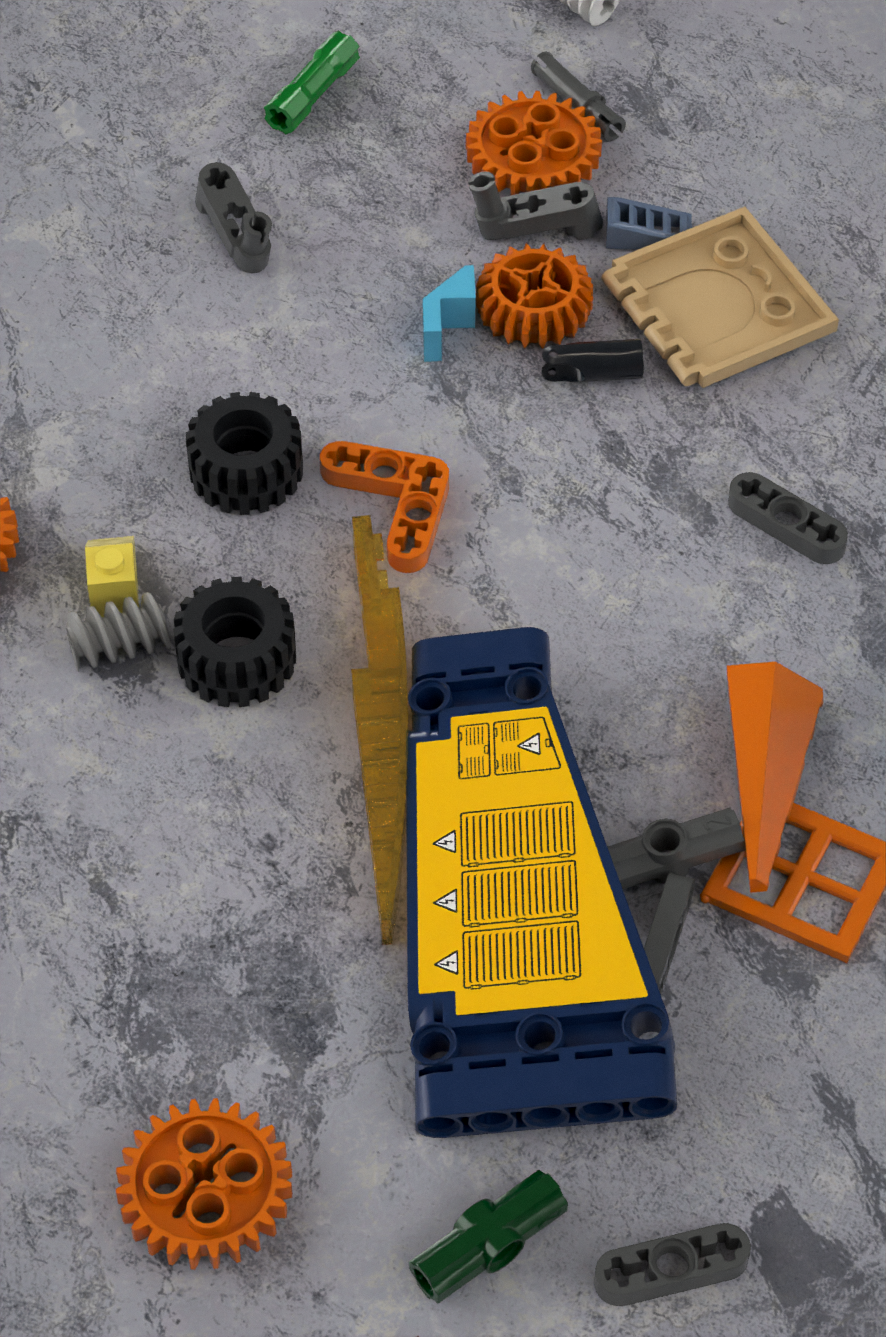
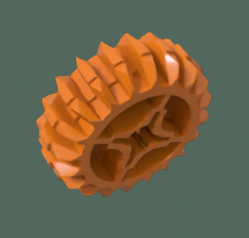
[476,242,593,349]

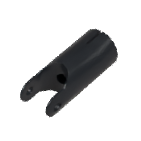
[541,339,644,382]

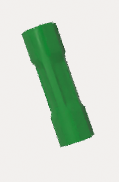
[264,30,360,135]

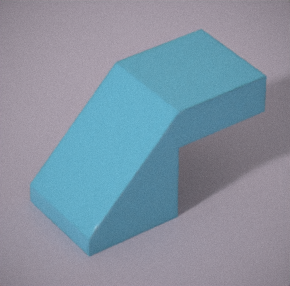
[423,265,476,362]

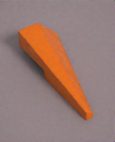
[727,661,824,893]

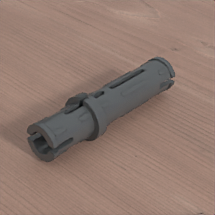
[531,51,626,141]

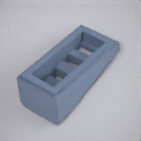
[606,197,692,249]

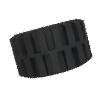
[186,392,303,515]
[173,577,296,707]

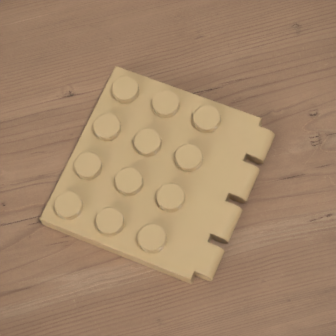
[601,206,839,388]

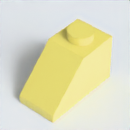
[85,536,139,617]

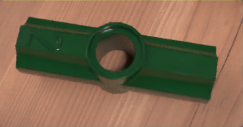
[409,1170,568,1304]

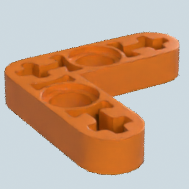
[320,441,449,573]

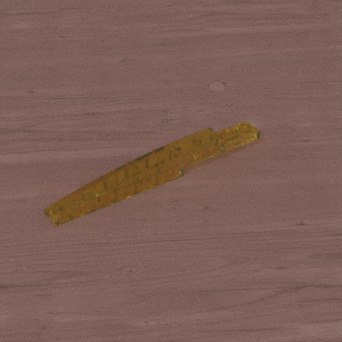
[351,515,408,945]

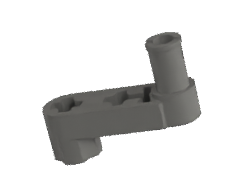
[195,162,272,273]
[468,172,603,240]

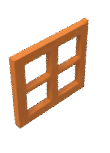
[700,803,886,963]

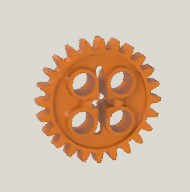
[466,91,602,195]
[116,1098,293,1270]

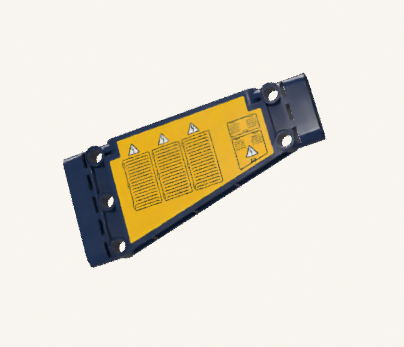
[406,627,677,1138]

